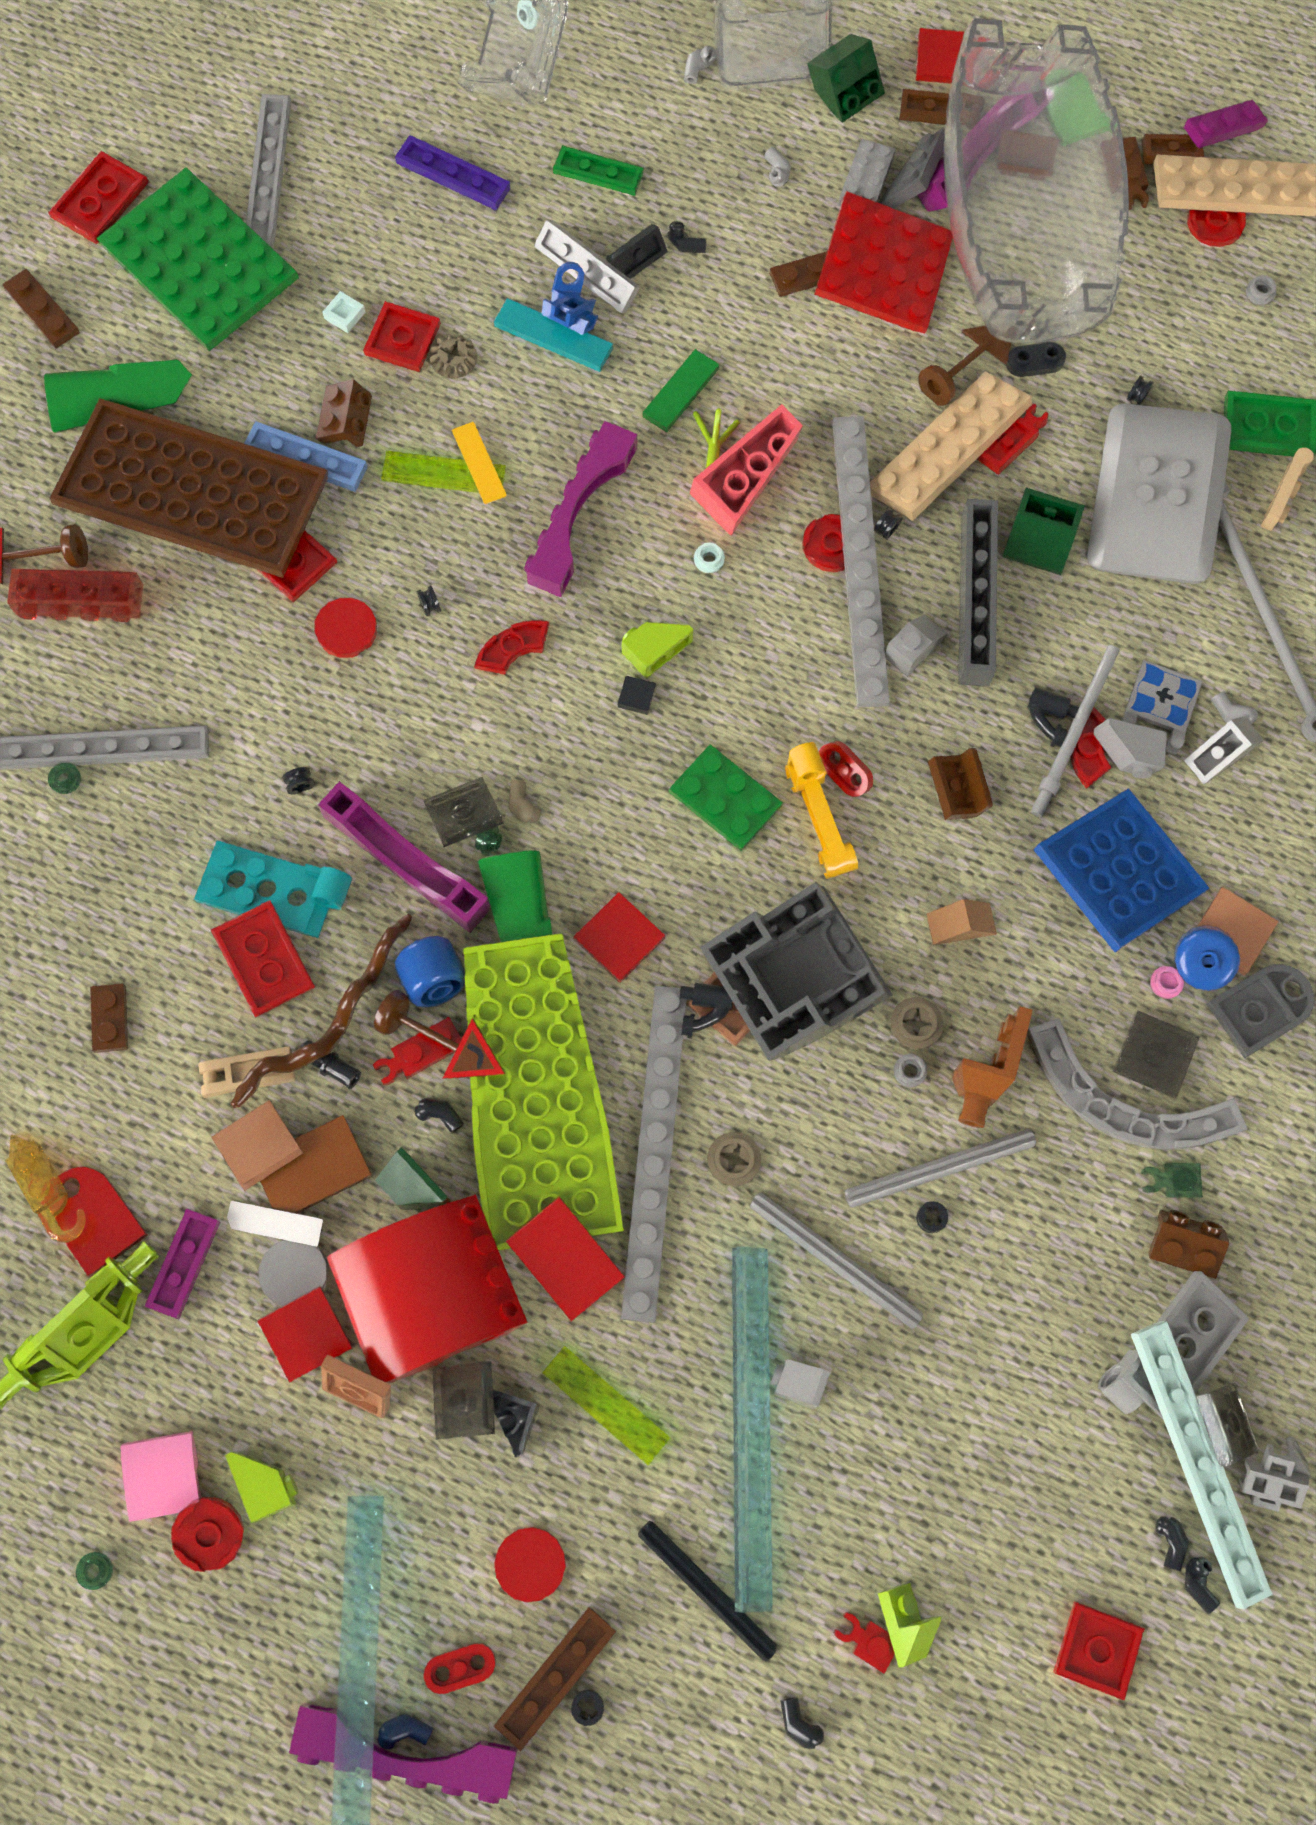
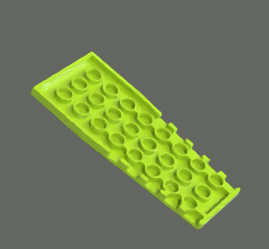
[463,934,624,1250]

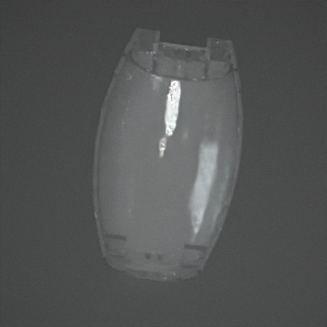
[943,18,1129,344]

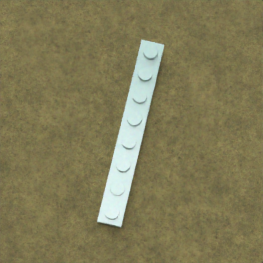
[1131,1321,1273,1609]

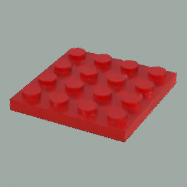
[814,191,955,334]

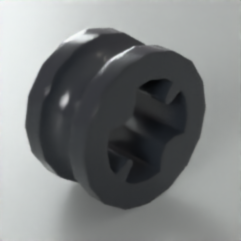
[1126,375,1154,405]
[874,508,903,540]
[416,585,441,617]
[282,767,315,795]
[916,1201,948,1234]
[571,1690,604,1726]

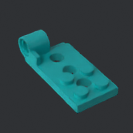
[194,840,353,939]

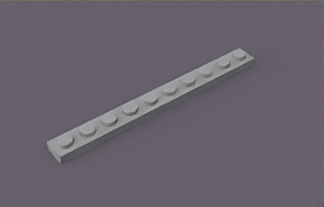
[832,416,890,708]
[621,986,686,1323]

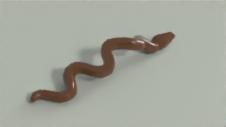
[230,914,412,1108]

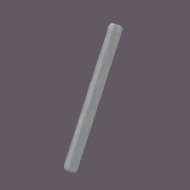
[845,1129,1036,1208]
[750,1193,923,1328]

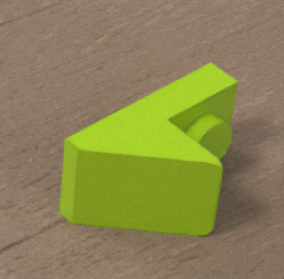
[878,1583,942,1668]

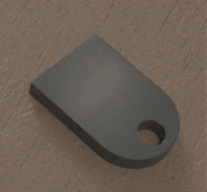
[1206,964,1314,1059]

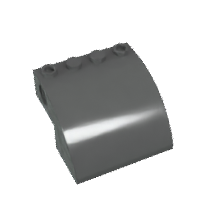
[700,882,893,1061]

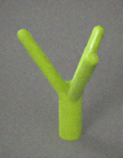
[693,408,740,468]

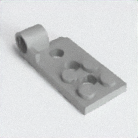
[1098,1271,1249,1420]

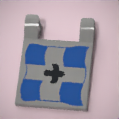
[1121,660,1203,755]

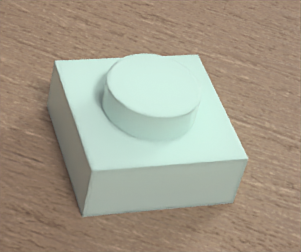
[322,291,365,333]

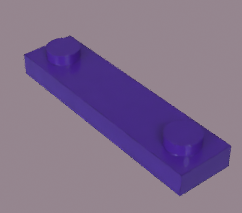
[395,135,510,210]

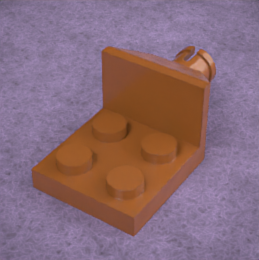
[952,1006,1033,1128]

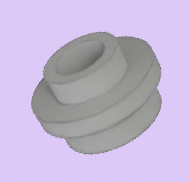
[1246,275,1276,305]
[893,1054,927,1088]

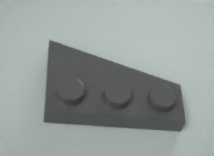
[878,128,949,209]

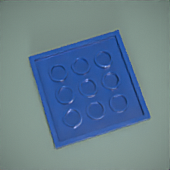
[1034,788,1209,952]

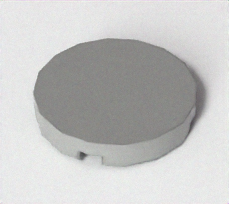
[259,1240,328,1306]

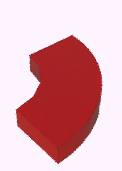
[474,620,550,675]
[1070,707,1111,789]

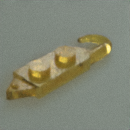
[5,1134,86,1243]

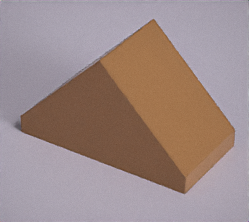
[926,899,997,945]

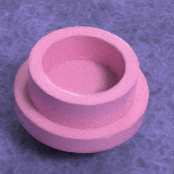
[1150,966,1184,999]

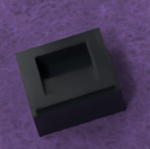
[618,676,656,715]

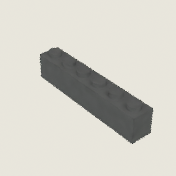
[958,498,998,686]

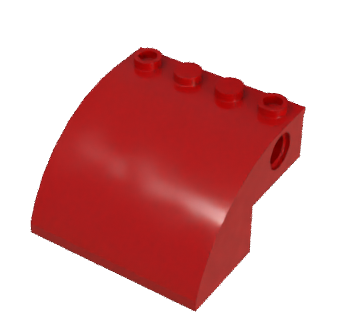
[327,1194,528,1384]

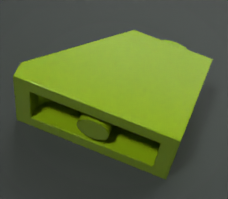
[622,622,694,679]
[225,1452,298,1523]

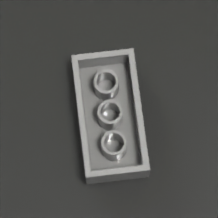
[838,139,896,206]

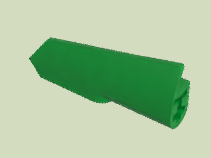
[44,360,192,433]
[478,850,552,942]

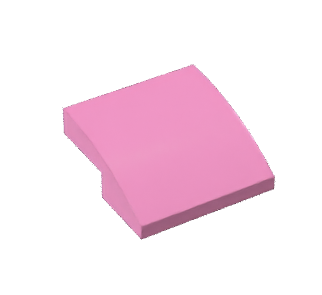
[121,1431,202,1522]

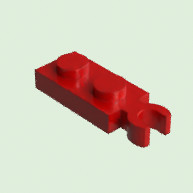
[976,404,1049,475]
[373,1017,462,1085]

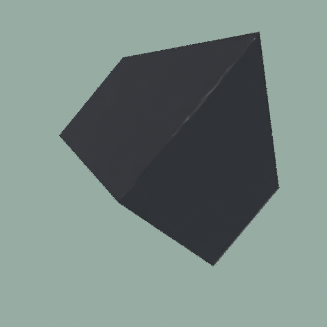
[485,1389,540,1458]

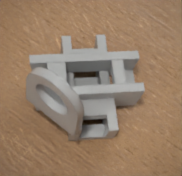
[1238,1436,1312,1512]

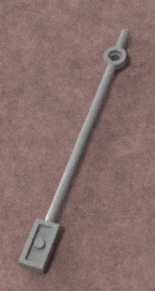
[1219,481,1316,743]

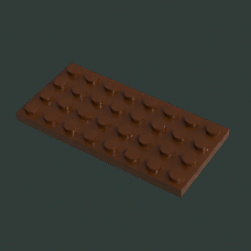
[50,398,328,578]

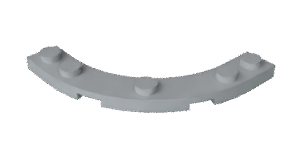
[1027,1018,1248,1150]

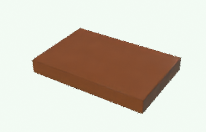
[260,1115,372,1214]

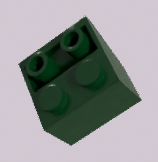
[807,34,885,123]
[1002,488,1085,575]

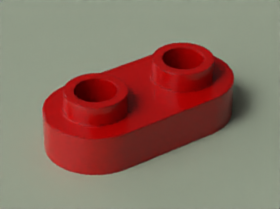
[819,741,873,797]
[424,1643,496,1694]

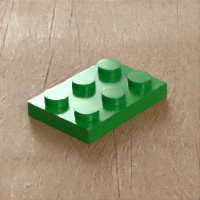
[1224,390,1316,457]
[669,744,783,851]

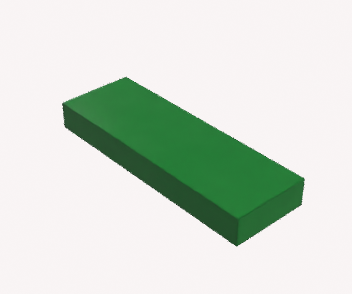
[553,145,644,196]
[643,349,719,433]

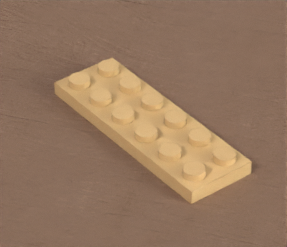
[1153,155,1316,216]
[870,371,1032,521]

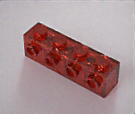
[7,569,143,622]

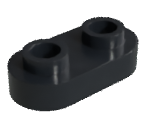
[1006,342,1066,377]

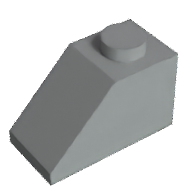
[885,615,948,677]
[1184,716,1264,785]
[1094,718,1167,778]
[770,1359,830,1409]

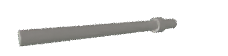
[1030,645,1120,818]

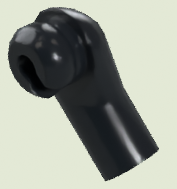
[667,221,706,253]
[414,1097,464,1134]
[1155,1516,1189,1572]
[1185,1557,1220,1614]
[780,1697,824,1749]

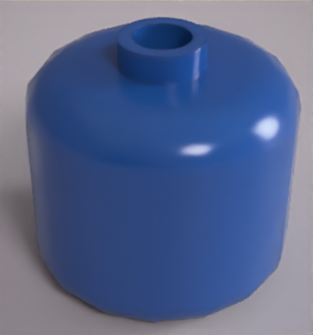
[1174,925,1241,991]
[395,936,465,1008]

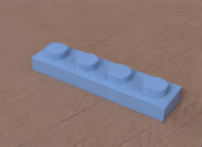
[244,421,368,492]

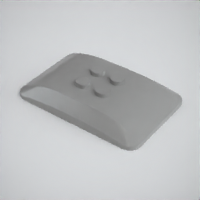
[1087,404,1231,584]

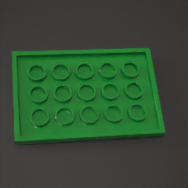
[97,167,299,352]

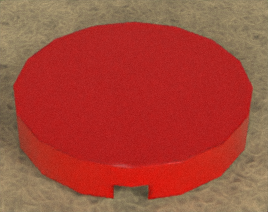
[1187,209,1246,247]
[802,514,845,572]
[314,598,377,658]
[171,1497,244,1572]
[494,1527,566,1603]

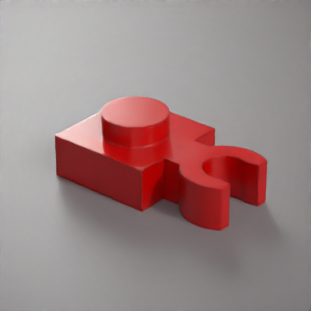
[833,1612,895,1674]

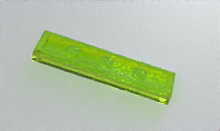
[381,450,506,493]
[542,1345,670,1465]

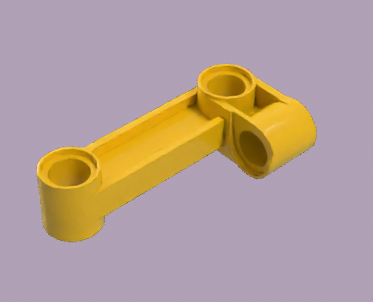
[785,742,858,879]

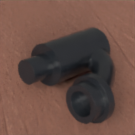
[1027,687,1079,747]
[679,983,733,1039]

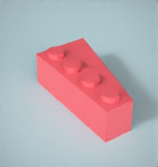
[690,404,803,536]

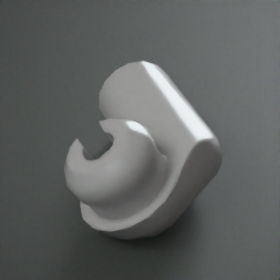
[684,46,716,84]
[764,146,791,187]
[1211,692,1258,724]

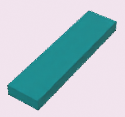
[494,298,613,372]

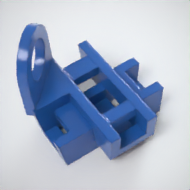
[542,262,598,335]

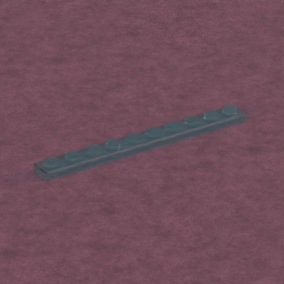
[732,1247,773,1612]
[331,1496,384,1825]

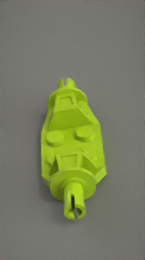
[0,1241,160,1410]

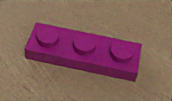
[1183,99,1268,148]
[144,1209,221,1319]

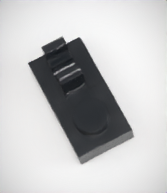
[606,224,668,279]

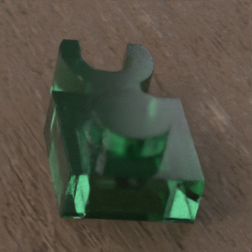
[1141,1163,1203,1199]

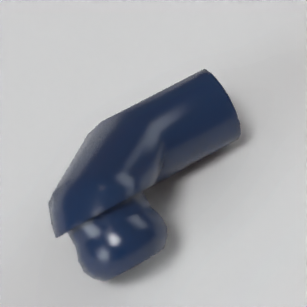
[377,1714,434,1749]

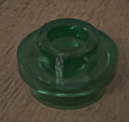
[48,763,81,794]
[475,825,502,857]
[76,1552,113,1590]

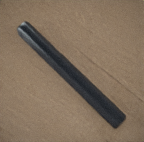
[638,1521,778,1662]

